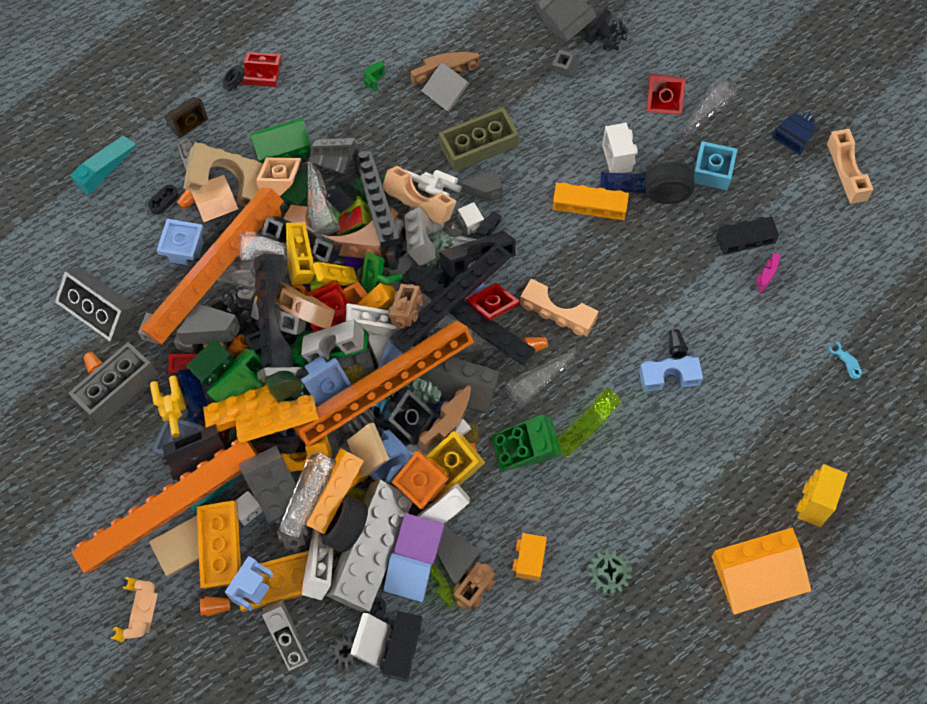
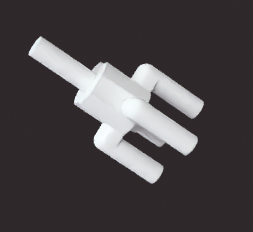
[405,170,461,198]

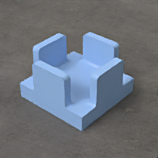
[157,219,204,265]
[225,556,274,611]

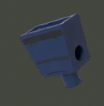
[772,112,815,155]

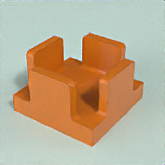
[392,451,449,509]

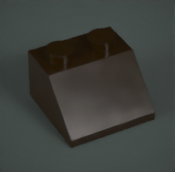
[164,97,208,139]

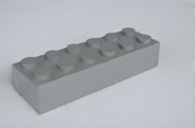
[325,480,413,612]

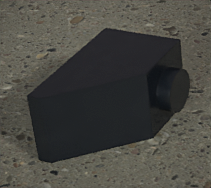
[326,180,355,214]

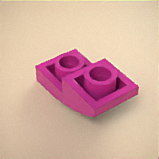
[756,253,781,293]

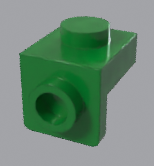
[363,61,385,92]

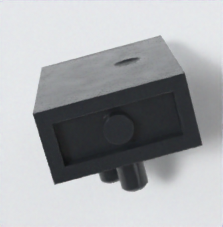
[161,424,228,482]

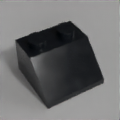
[376,389,436,445]

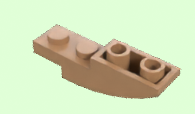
[410,52,480,86]
[275,282,335,329]
[418,385,471,454]

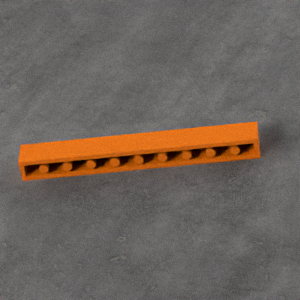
[140,187,284,344]
[293,320,474,447]
[72,439,258,573]

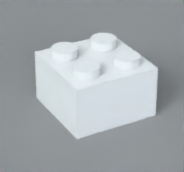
[602,123,638,175]

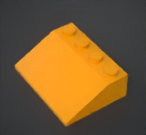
[711,528,811,615]

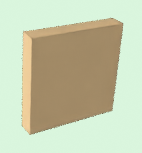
[347,423,390,477]

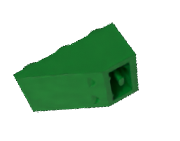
[206,349,274,402]
[491,414,562,472]

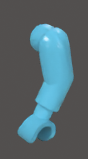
[828,342,862,379]
[371,396,391,414]

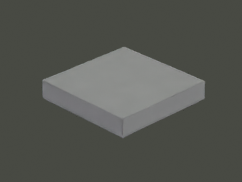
[421,62,469,112]

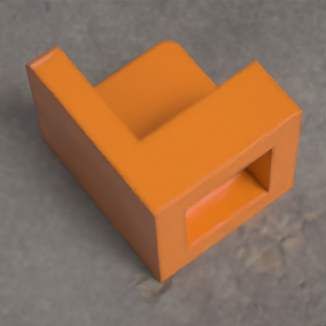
[343,281,368,305]

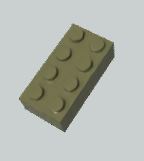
[439,107,519,172]

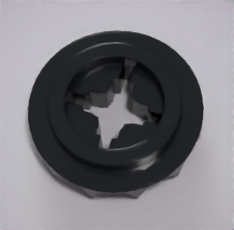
[223,65,246,91]

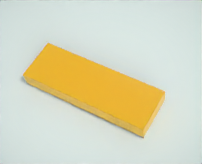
[312,262,359,286]

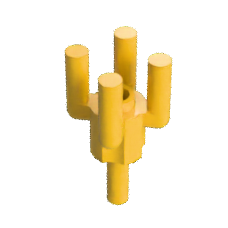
[150,376,186,438]

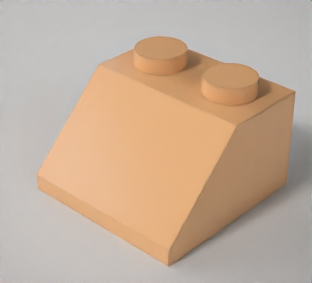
[256,157,301,196]
[191,175,238,222]

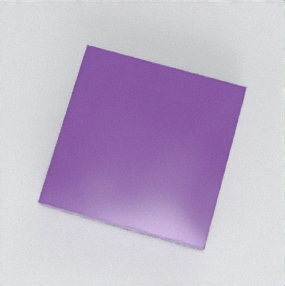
[394,513,445,565]

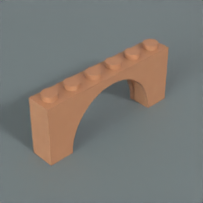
[278,205,395,259]

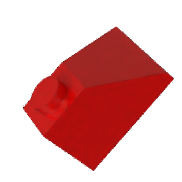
[646,73,686,115]
[466,283,520,321]

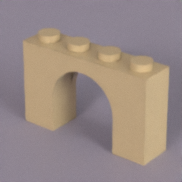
[184,142,263,207]

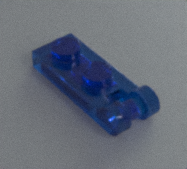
[600,172,647,193]
[176,369,208,423]

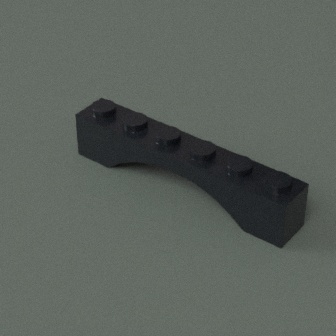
[253,253,293,368]

